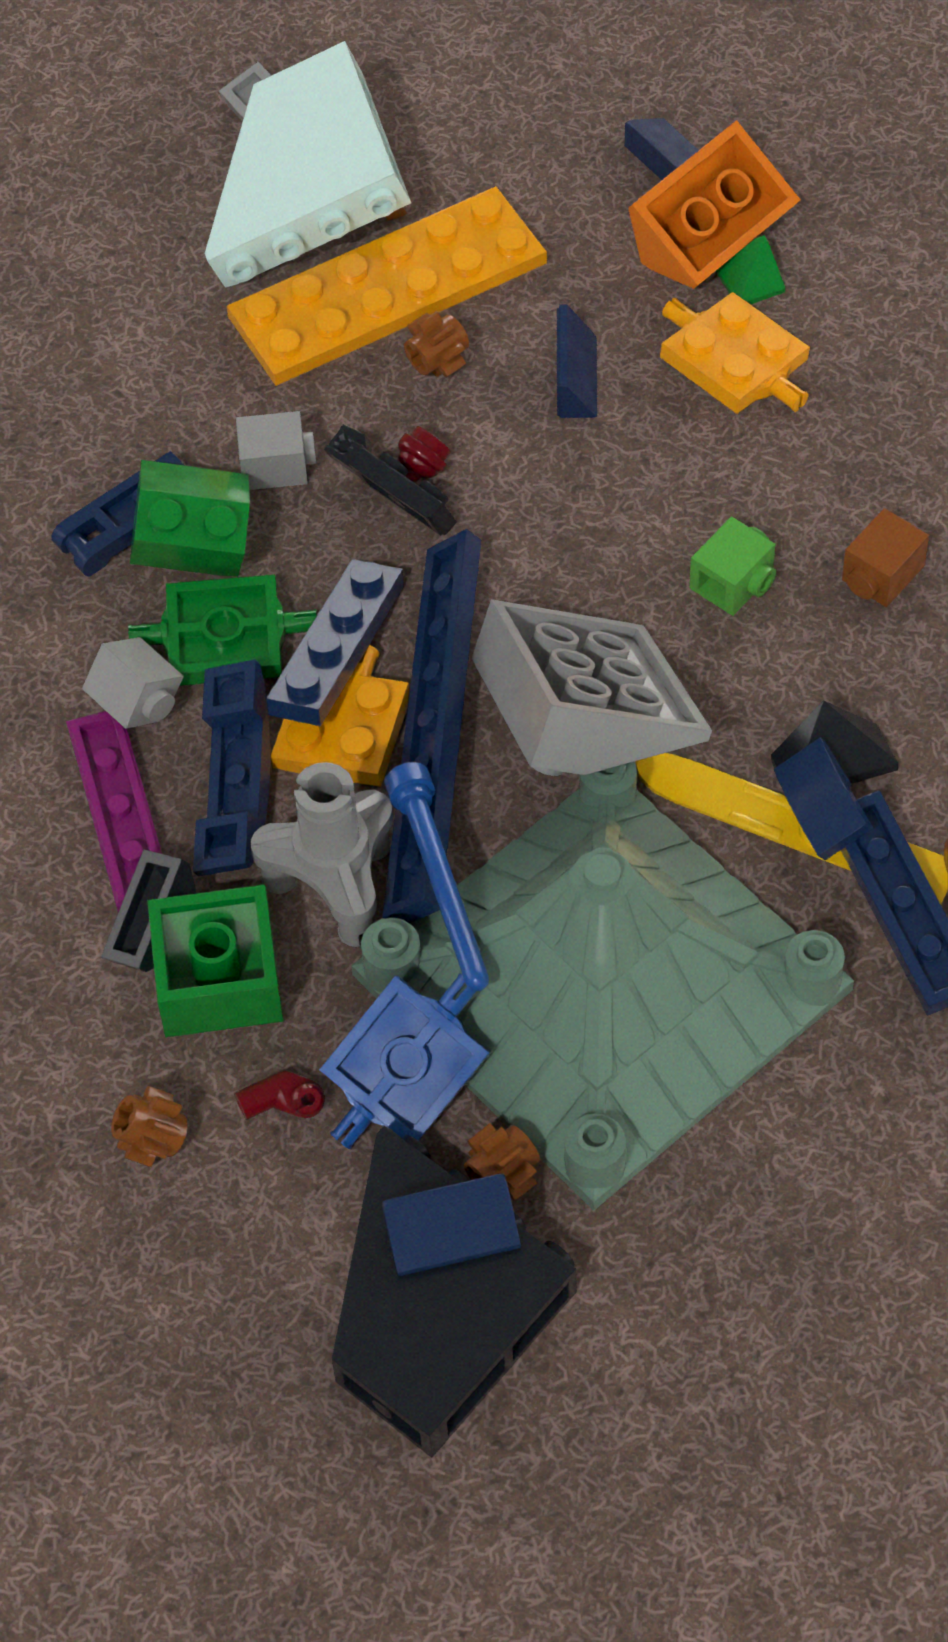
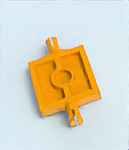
[660,292,810,414]
[271,645,410,787]

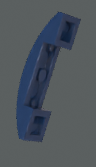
[193,659,271,877]

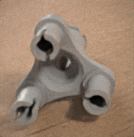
[251,762,393,947]

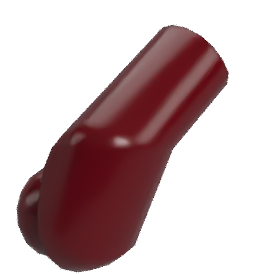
[234,1071,325,1120]

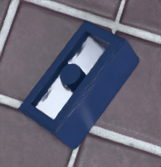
[624,118,699,180]
[557,304,597,418]
[382,1174,521,1276]

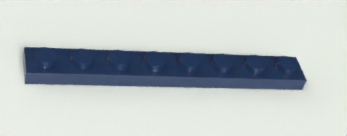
[382,529,481,923]

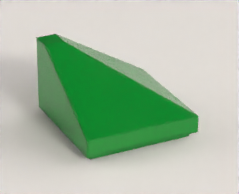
[716,235,785,305]

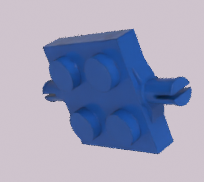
[319,973,491,1149]

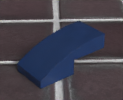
[774,737,874,860]

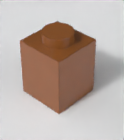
[842,508,929,608]

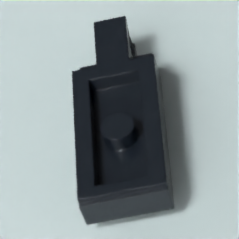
[324,424,457,536]

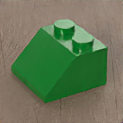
[129,460,250,577]
[147,885,283,1038]

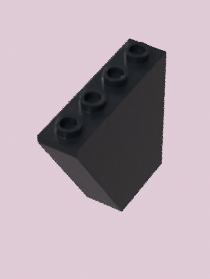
[332,1125,577,1458]

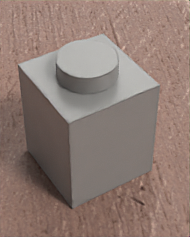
[236,411,316,490]
[82,637,184,729]

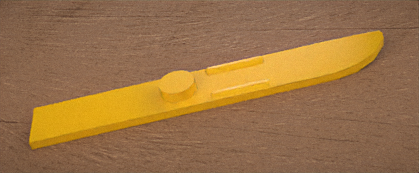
[635,753,948,905]

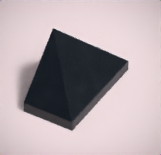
[771,700,898,784]
[101,849,197,972]

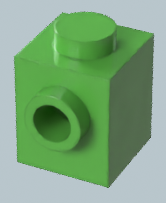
[690,516,776,616]

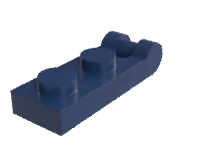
[51,451,185,577]

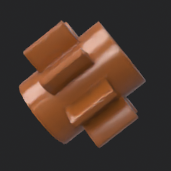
[404,311,469,378]
[111,1086,188,1167]
[464,1123,540,1201]

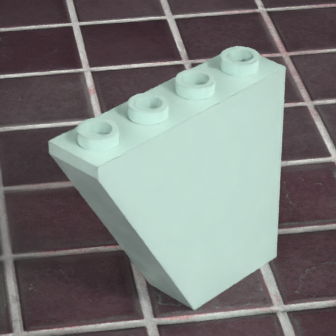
[205,41,411,287]

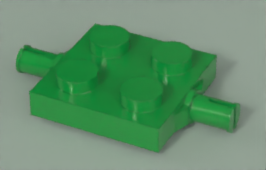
[128,574,317,686]

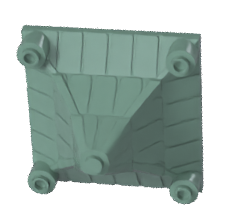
[351,761,854,1211]

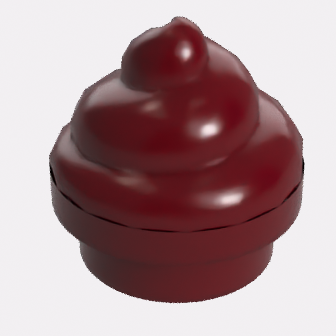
[397,426,451,482]

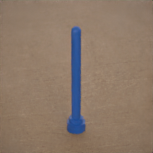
[384,762,489,991]

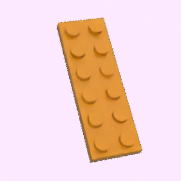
[227,186,547,386]

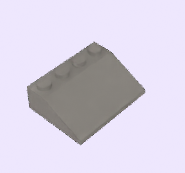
[472,599,712,776]

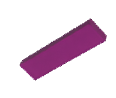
[66,711,162,913]

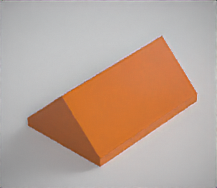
[628,120,801,289]

